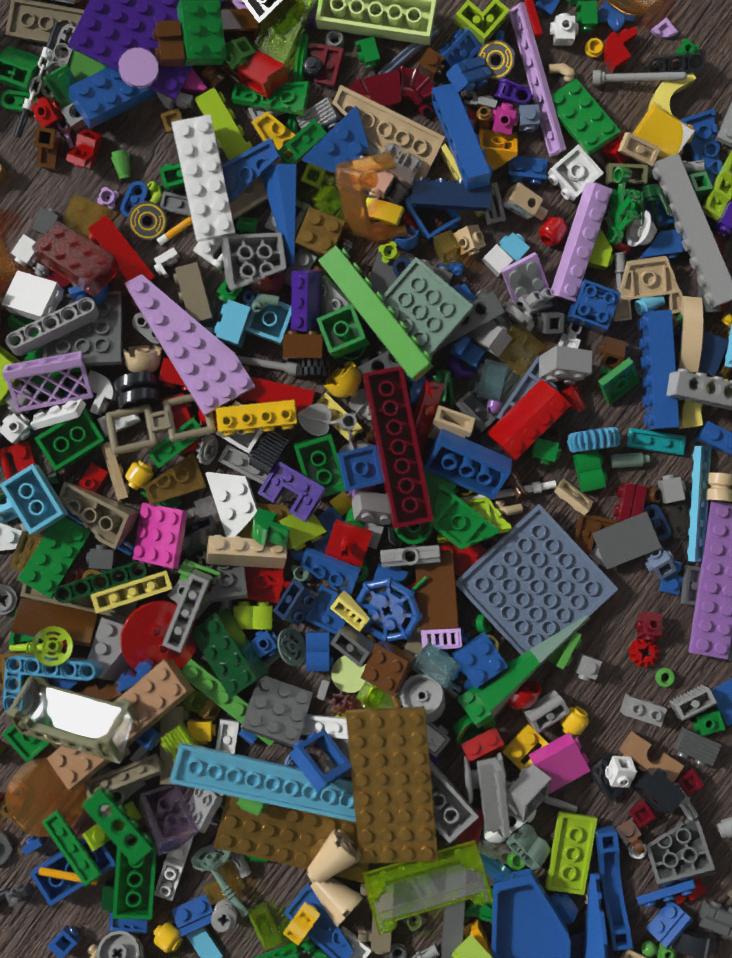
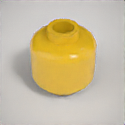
[125,460,154,490]
[560,706,589,736]
[153,923,183,953]

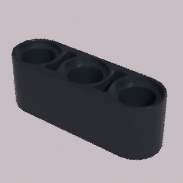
[647,52,706,73]

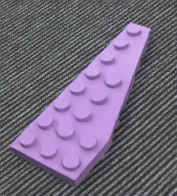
[125,274,255,416]

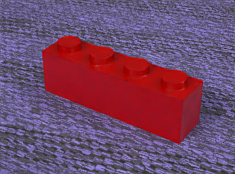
[88,215,156,283]

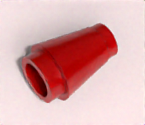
[560,384,586,413]

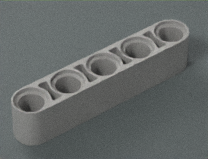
[6,297,99,356]

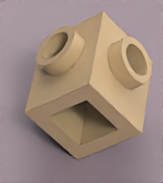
[453,225,486,256]

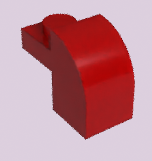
[602,26,638,73]
[66,128,103,169]

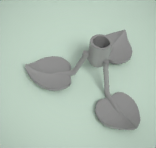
[297,388,368,453]

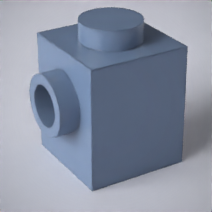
[517,104,540,132]

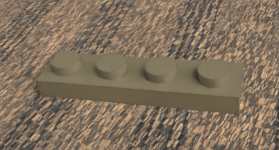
[84,754,163,798]

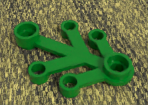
[603,167,641,244]

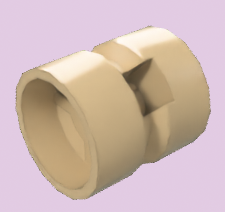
[706,473,732,502]

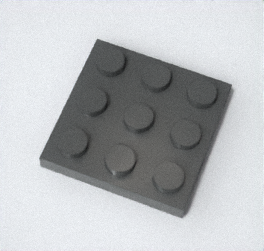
[241,676,313,747]

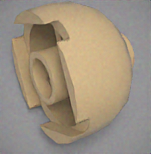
[123,345,162,373]

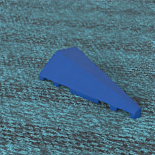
[261,164,297,266]
[583,873,608,958]

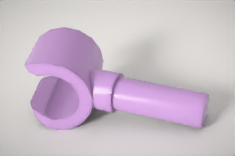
[57,120,74,149]

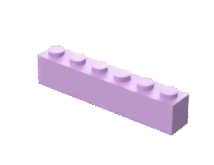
[551,183,612,302]

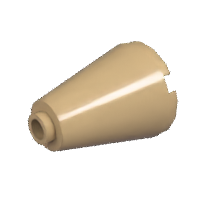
[308,829,361,883]
[310,877,363,927]

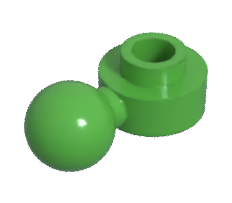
[641,941,676,958]

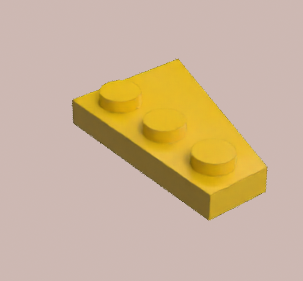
[252,111,312,164]

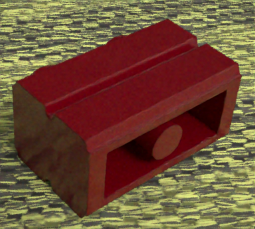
[613,483,648,521]

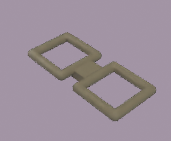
[105,394,216,455]

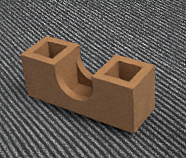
[619,731,684,782]

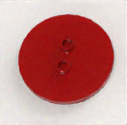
[120,601,197,674]

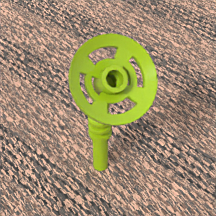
[9,626,73,666]

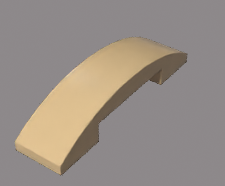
[678,296,703,373]

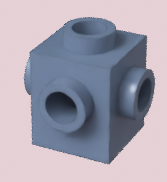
[644,546,677,580]

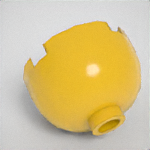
[324,361,362,398]

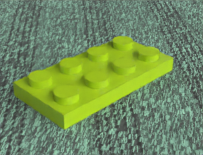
[545,811,597,895]

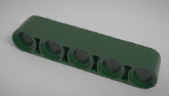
[54,561,149,603]

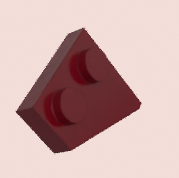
[308,42,345,88]

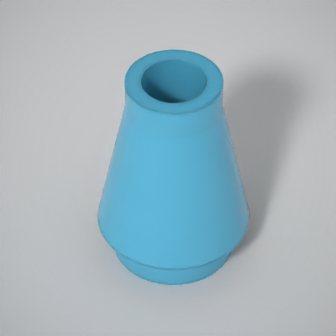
[634,295,665,315]

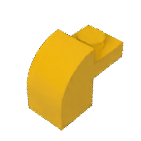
[283,902,320,945]

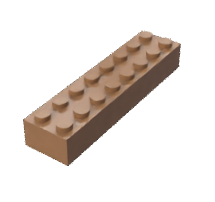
[47,660,195,790]

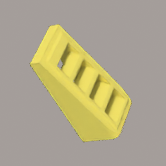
[330,591,370,632]

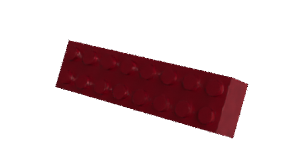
[362,366,433,529]

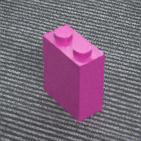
[529,733,590,793]

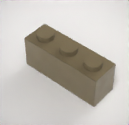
[173,262,214,324]

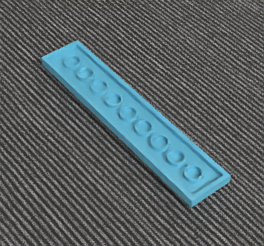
[170,742,356,822]

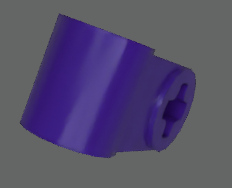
[493,78,531,108]

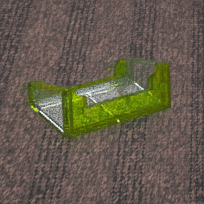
[363,840,493,935]

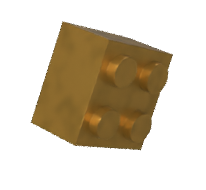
[295,207,346,257]

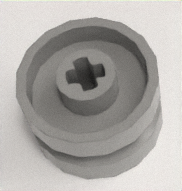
[400,674,446,723]
[96,931,144,958]

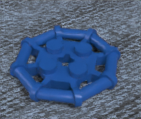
[355,576,423,642]

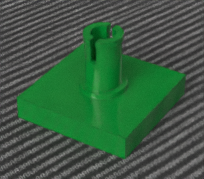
[598,358,640,405]

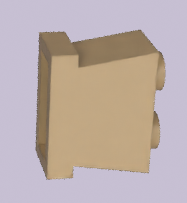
[427,405,475,440]

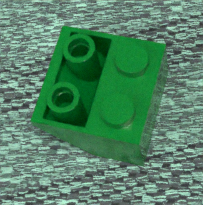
[0,46,45,93]

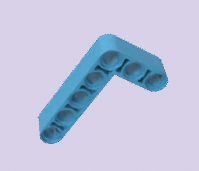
[3,654,103,711]

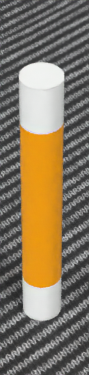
[157,216,193,245]

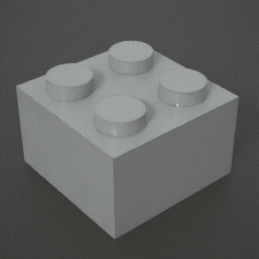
[539,345,592,385]
[506,764,551,822]

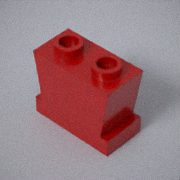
[237,51,289,99]

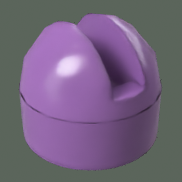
[487,400,503,414]

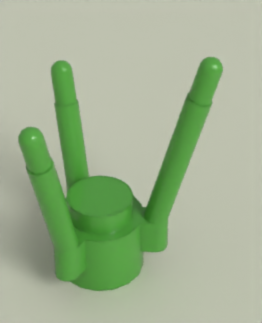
[178,559,221,604]

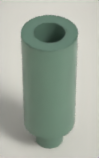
[610,452,650,468]

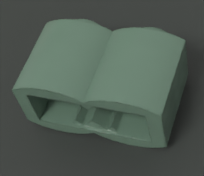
[506,823,551,870]

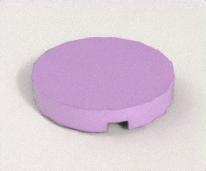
[119,48,158,88]

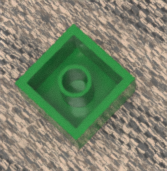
[317,304,370,359]

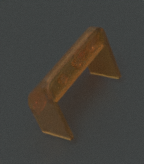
[335,151,408,242]

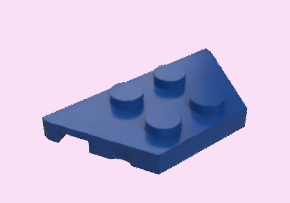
[302,106,369,175]

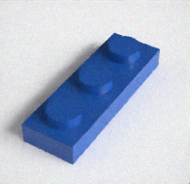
[637,880,696,907]

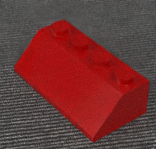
[486,379,571,460]

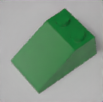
[294,432,345,497]

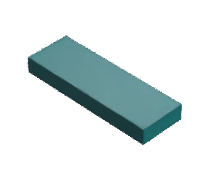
[626,428,687,455]

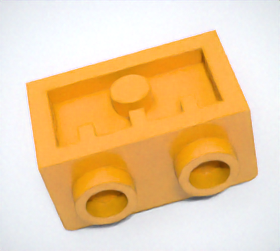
[463,919,493,958]

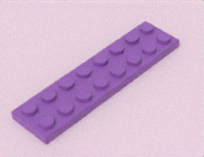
[688,500,732,659]

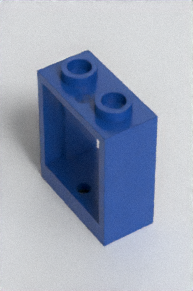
[403,179,461,243]
[290,729,352,793]

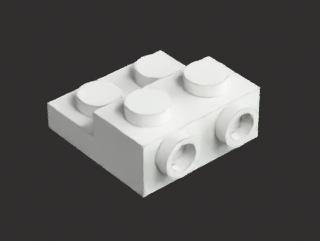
[547,144,604,202]

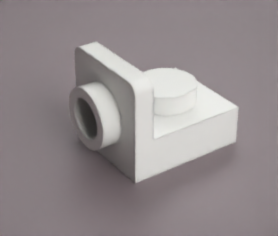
[154,247,180,278]

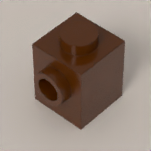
[418,47,445,81]
[598,337,626,369]

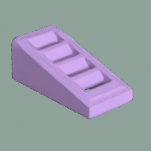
[421,627,462,650]

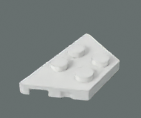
[205,472,258,537]

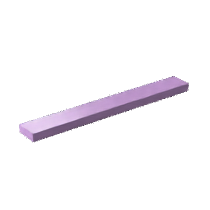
[509,2,566,157]

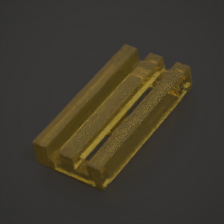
[10,531,42,571]

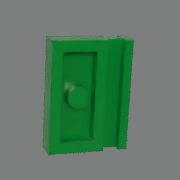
[43,63,78,109]

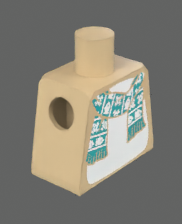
[502,183,548,220]

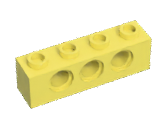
[90,570,172,613]

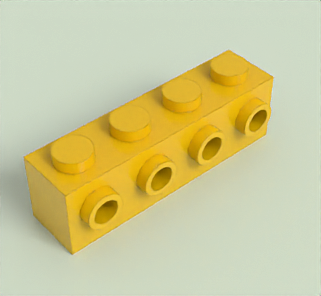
[216,400,298,436]

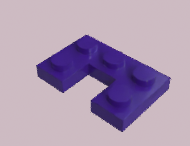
[258,460,327,523]

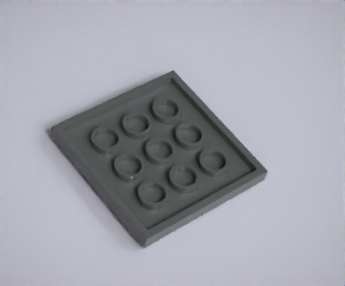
[43,291,123,366]

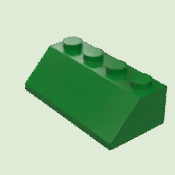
[112,835,158,920]

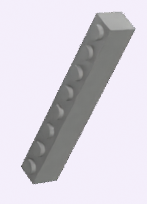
[652,153,732,308]

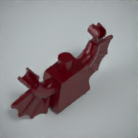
[339,65,434,119]

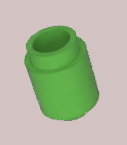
[236,798,267,816]

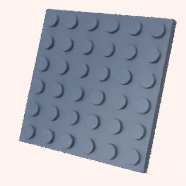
[456,504,618,655]

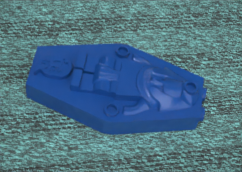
[491,868,571,958]

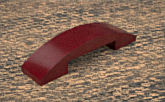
[628,769,704,828]

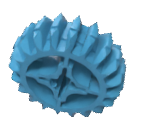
[567,427,620,452]

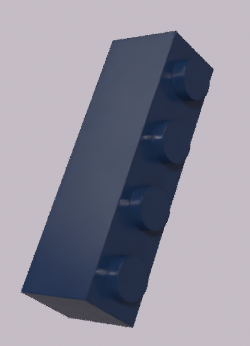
[412,177,492,212]

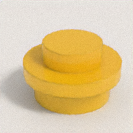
[585,38,604,58]

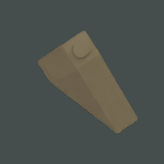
[58,481,139,549]

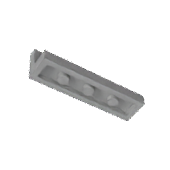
[477,757,510,838]

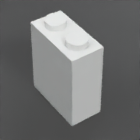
[2,270,64,320]

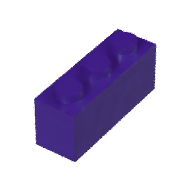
[291,269,322,331]

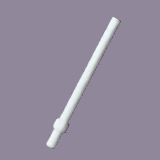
[460,480,556,501]

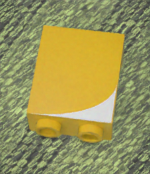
[632,102,695,159]

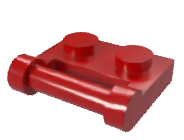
[0,441,37,480]

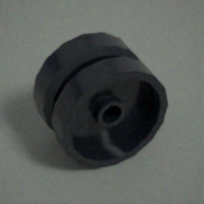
[114,372,162,410]

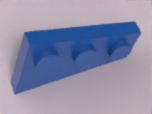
[301,547,361,596]

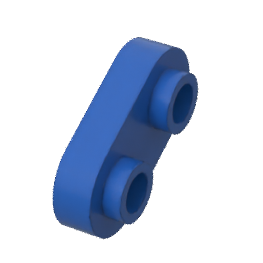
[120,181,149,218]

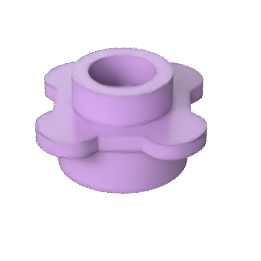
[97,187,119,209]

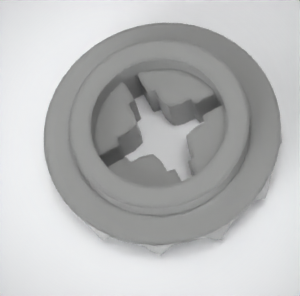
[197,434,218,465]
[0,584,18,615]

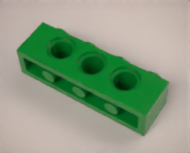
[82,786,153,865]

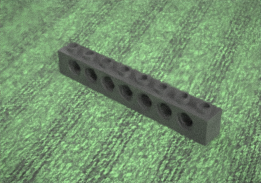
[358,289,505,376]

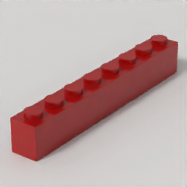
[159,358,315,414]

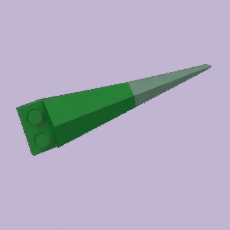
[457,615,590,728]

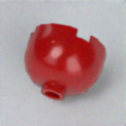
[507,679,542,710]

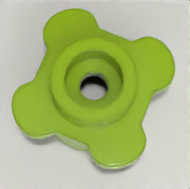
[378,241,400,263]

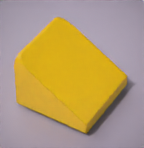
[329,491,352,517]

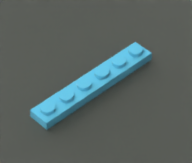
[687,446,711,562]

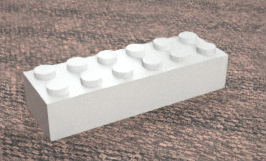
[172,115,236,242]

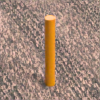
[38,867,99,885]

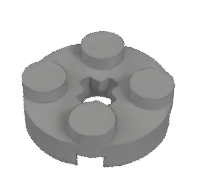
[502,299,535,332]

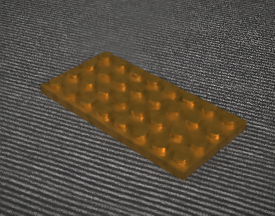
[346,706,438,864]
[214,795,369,883]

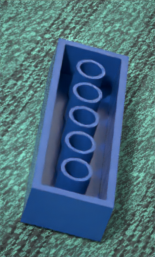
[637,310,679,430]

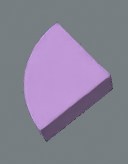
[650,17,678,38]

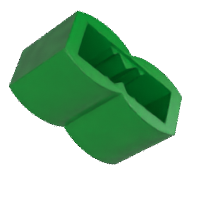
[573,450,608,492]

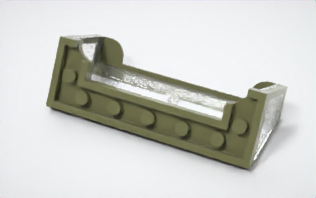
[6,675,136,763]

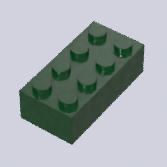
[190,608,269,698]

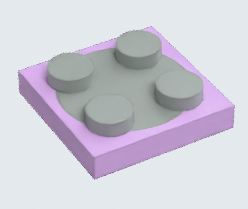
[501,252,549,303]

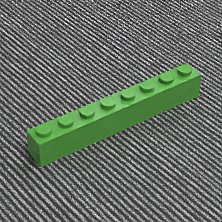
[318,246,434,382]

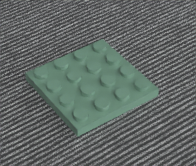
[382,257,474,357]

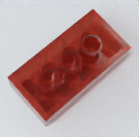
[32,221,120,296]

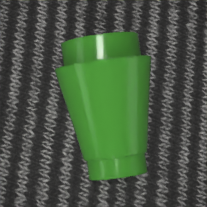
[111,150,131,179]

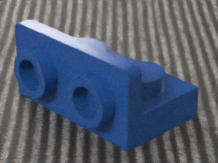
[439,29,482,69]
[506,156,548,186]

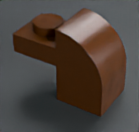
[34,126,62,169]

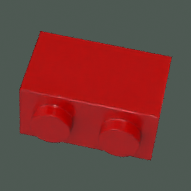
[461,727,506,765]

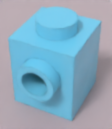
[499,232,530,263]

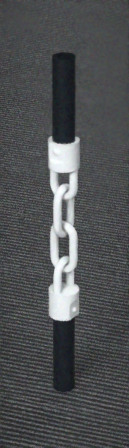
[14,21,62,138]

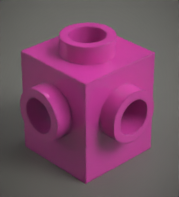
[490,103,519,135]

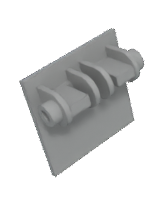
[377,143,422,184]

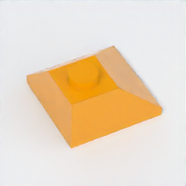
[479,129,518,170]

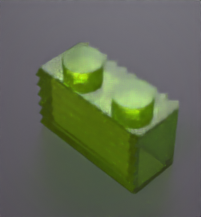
[248,901,282,951]

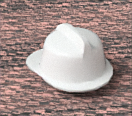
[626,211,657,247]

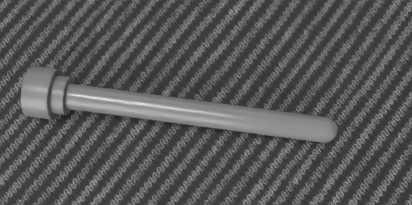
[593,70,687,86]
[236,355,297,377]

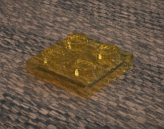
[59,194,110,244]
[497,322,545,376]

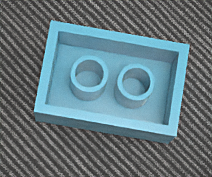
[0,464,69,535]

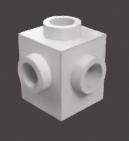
[550,13,578,46]
[0,413,32,444]
[605,756,637,788]

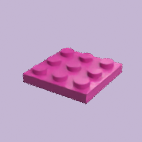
[132,503,188,569]

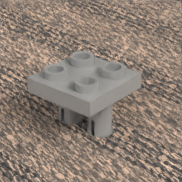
[183,788,227,833]

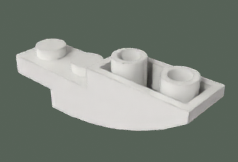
[154,821,196,901]

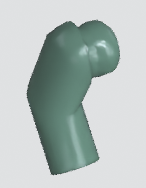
[252,294,279,313]

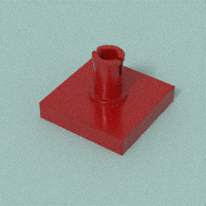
[325,519,373,567]

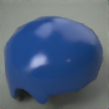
[390,226,419,251]

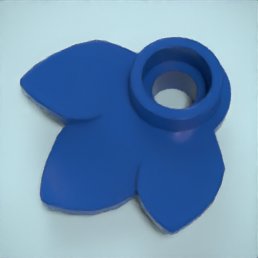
[597,0,635,32]

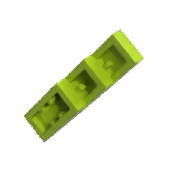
[702,151,732,221]

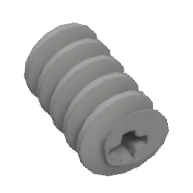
[211,897,239,933]

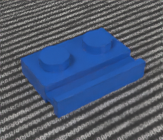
[171,893,214,937]
[646,899,693,949]

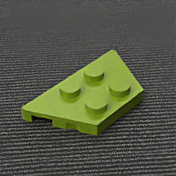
[437,497,512,543]

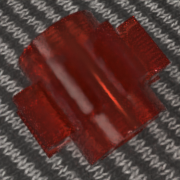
[328,691,354,716]

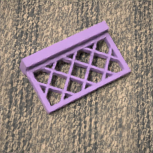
[2,351,93,412]

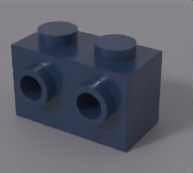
[273,578,319,626]

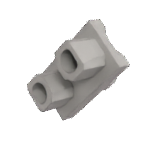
[518,287,555,315]

